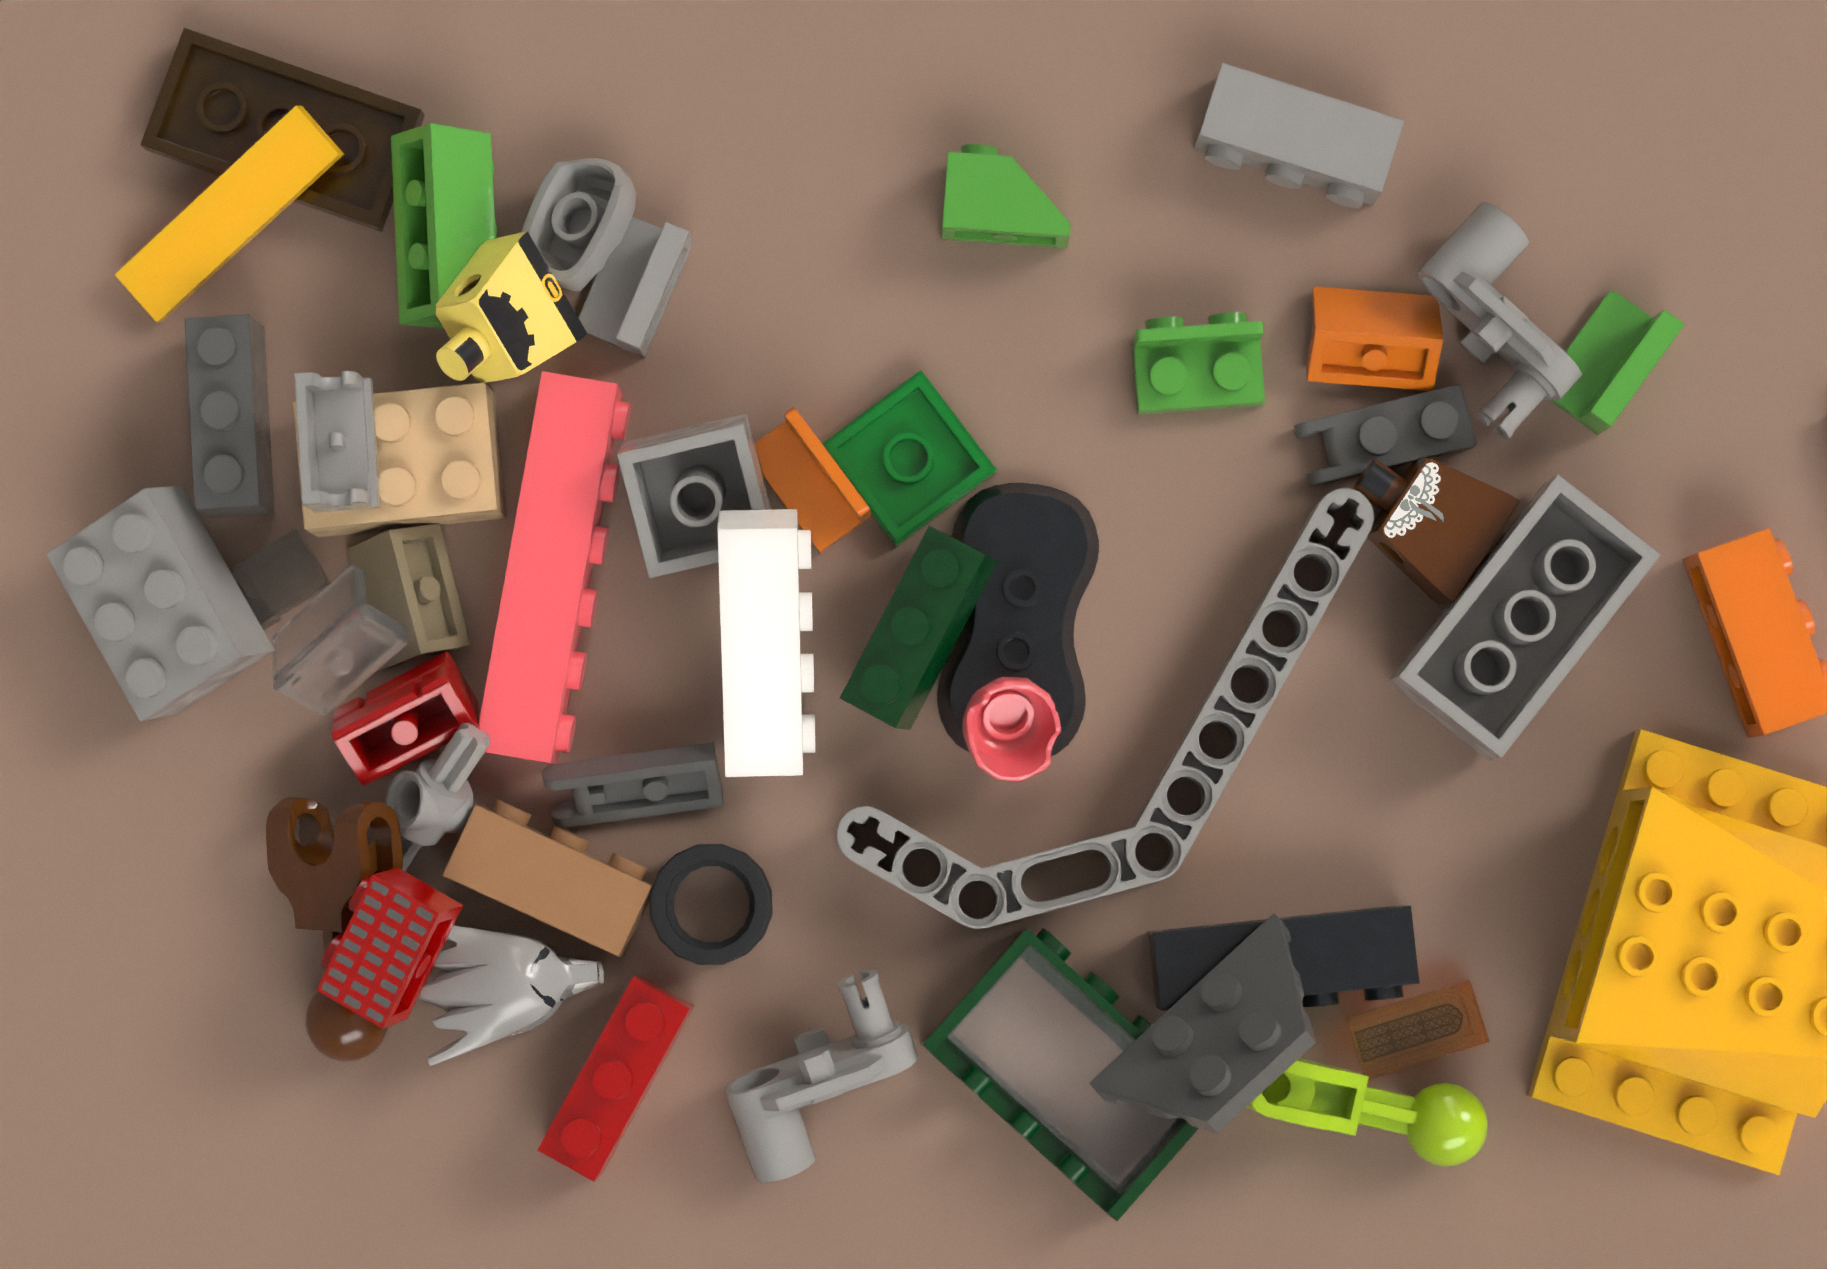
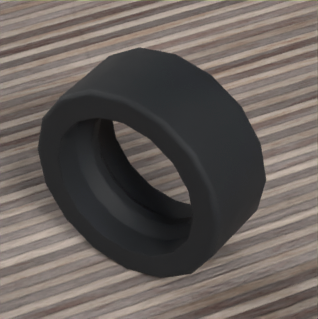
[650,844,773,965]

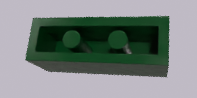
[840,526,998,730]

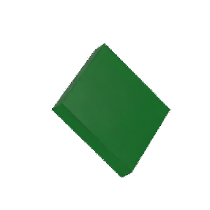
[822,370,997,548]

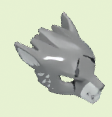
[418,926,604,1066]

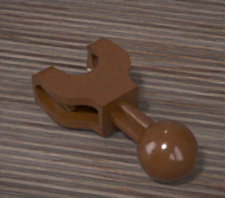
[266,797,403,1061]

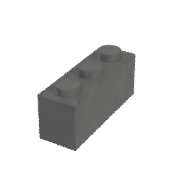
[185,314,275,518]

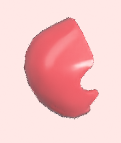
[962,677,1061,782]

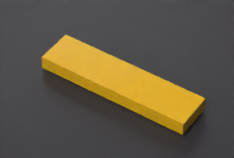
[114,106,344,322]

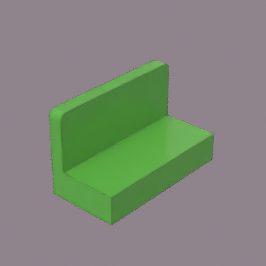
[1551,291,1685,435]

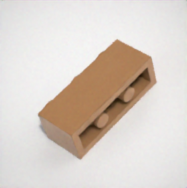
[443,799,653,957]

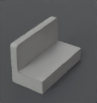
[578,217,694,358]

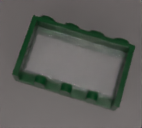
[920,928,1199,1221]

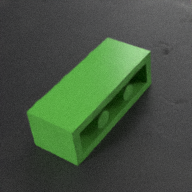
[391,123,497,329]

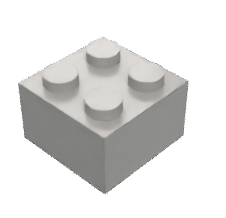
[617,413,772,578]

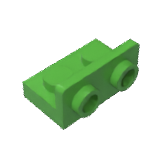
[1131,312,1265,415]

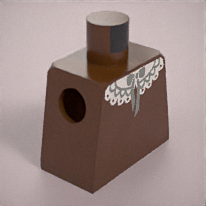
[1353,457,1520,605]

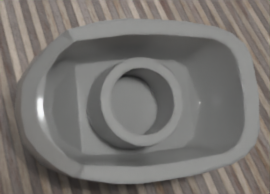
[522,158,637,292]

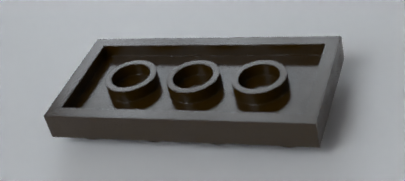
[140,28,425,232]

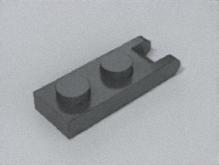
[1294,384,1477,487]
[542,742,724,828]

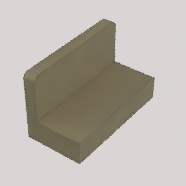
[347,523,471,670]

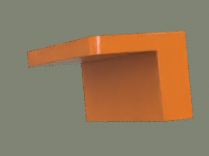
[1306,286,1443,391]
[755,407,871,555]

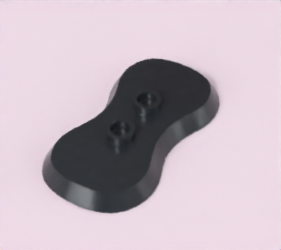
[937,483,1099,756]

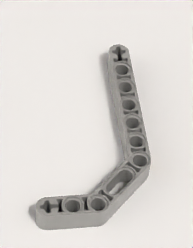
[837,488,1374,929]

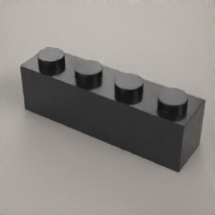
[1148,905,1420,1010]

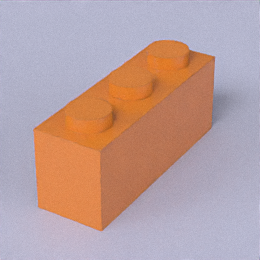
[1682,528,1827,738]

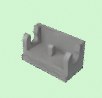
[294,371,380,513]

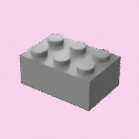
[46,486,275,721]

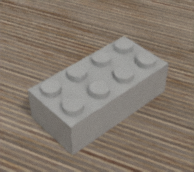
[1388,475,1660,761]

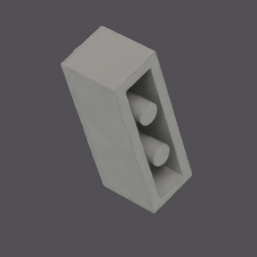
[1194,63,1404,208]

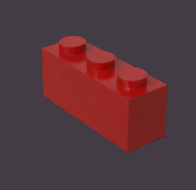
[537,975,695,1182]

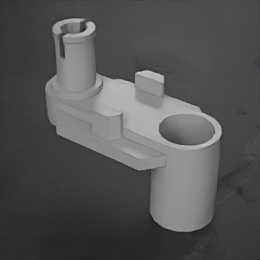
[1417,202,1582,440]
[724,969,918,1183]

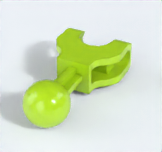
[1247,1058,1488,1167]

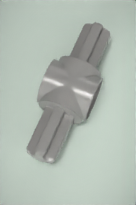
[386,723,490,871]

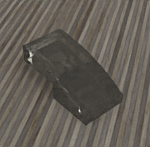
[230,528,332,630]

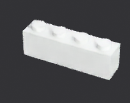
[717,509,815,777]

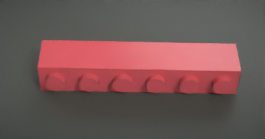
[478,371,631,764]

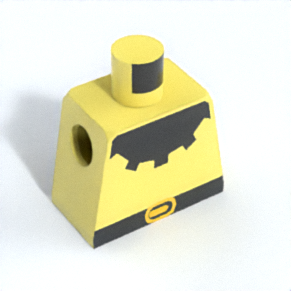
[436,231,588,383]

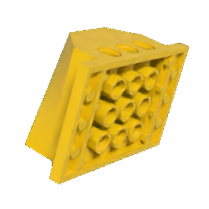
[1527,729,1827,1175]

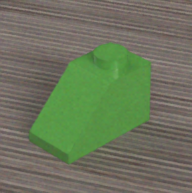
[942,144,1071,249]

